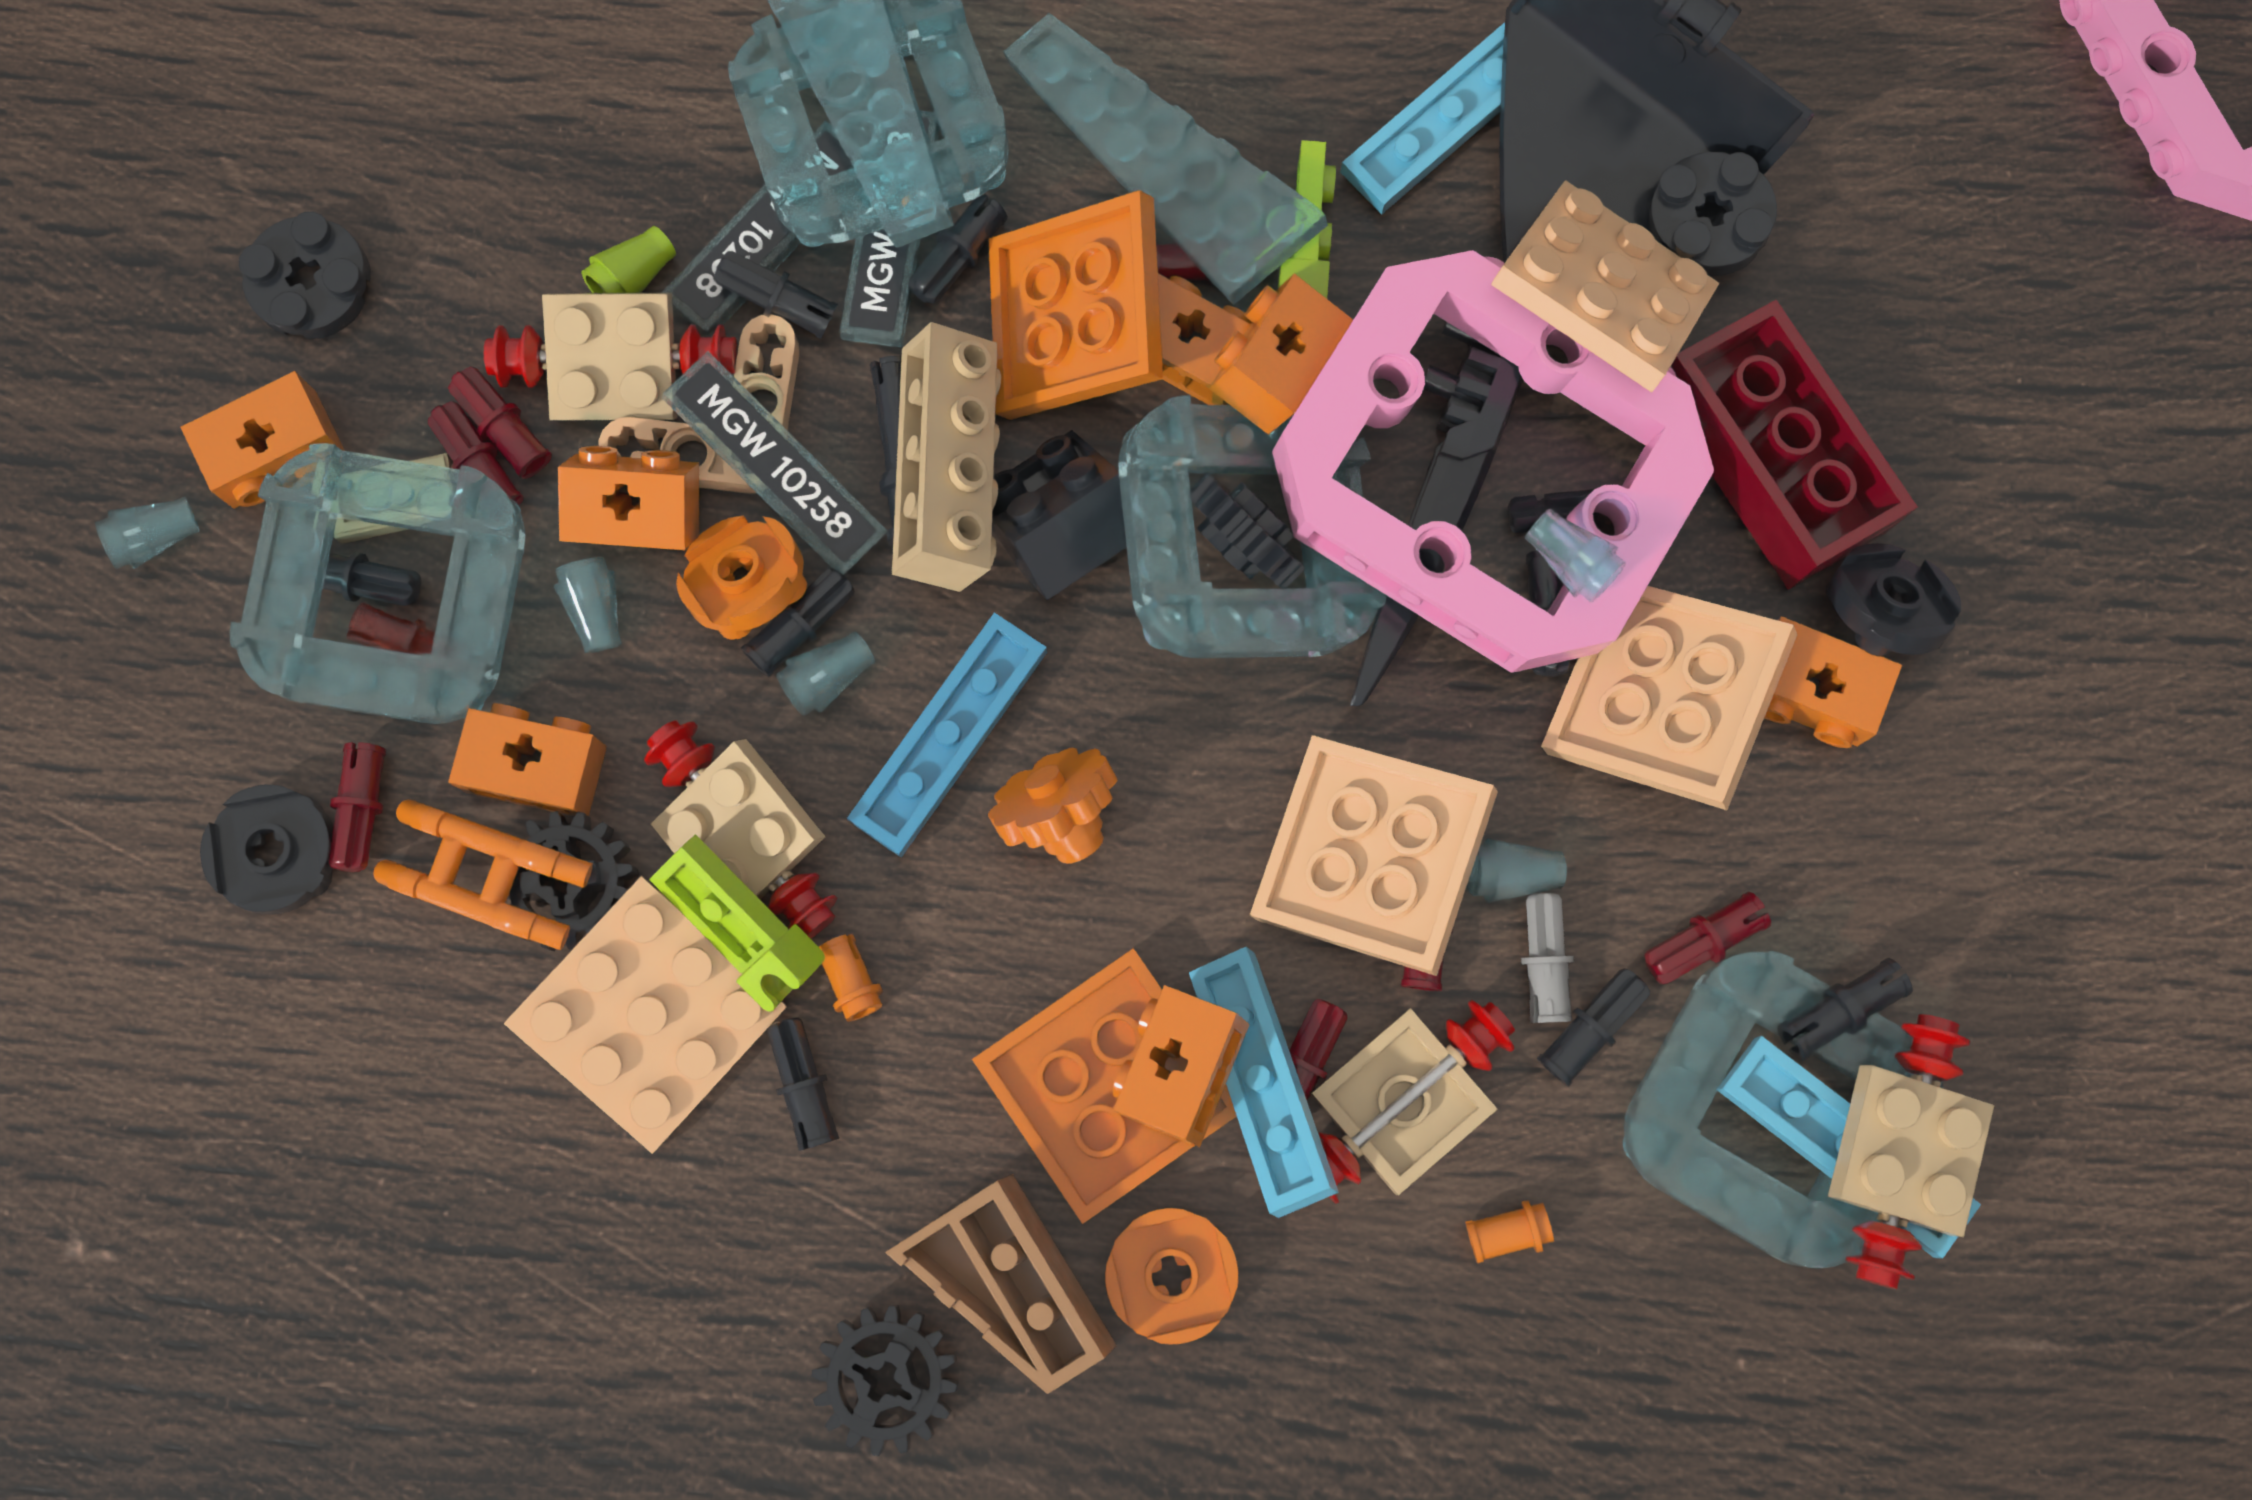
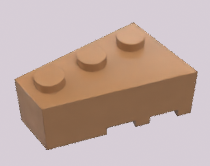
[885,1174,1117,1394]

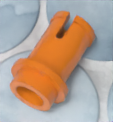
[819,934,883,1021]
[1465,1200,1554,1263]

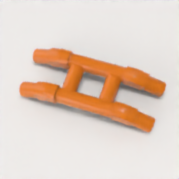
[373,799,593,950]

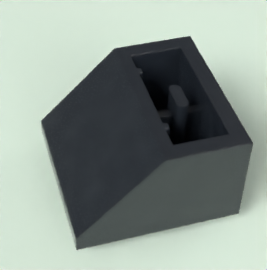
[992,430,1151,600]

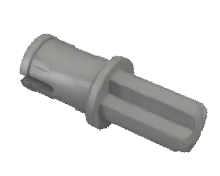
[1521,893,1574,1023]

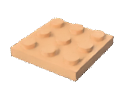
[1491,180,1719,392]
[1541,586,1797,810]
[1250,735,1498,976]
[504,875,787,1154]

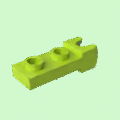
[1278,140,1336,299]
[649,834,825,1012]

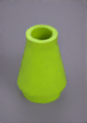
[582,226,676,293]

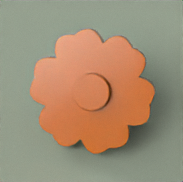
[988,748,1118,864]

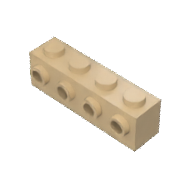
[892,322,1001,592]

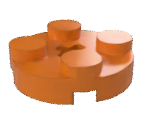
[676,515,807,640]
[1105,1208,1238,1344]

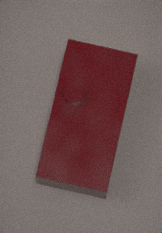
[1670,300,1918,590]

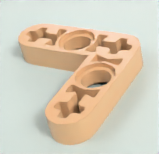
[599,314,799,494]

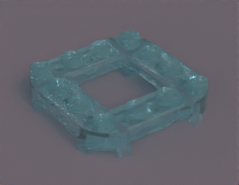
[728,0,1009,247]
[1118,395,1386,658]
[230,443,525,724]
[1623,951,1943,1268]

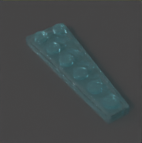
[767,0,954,248]
[1003,13,1328,305]

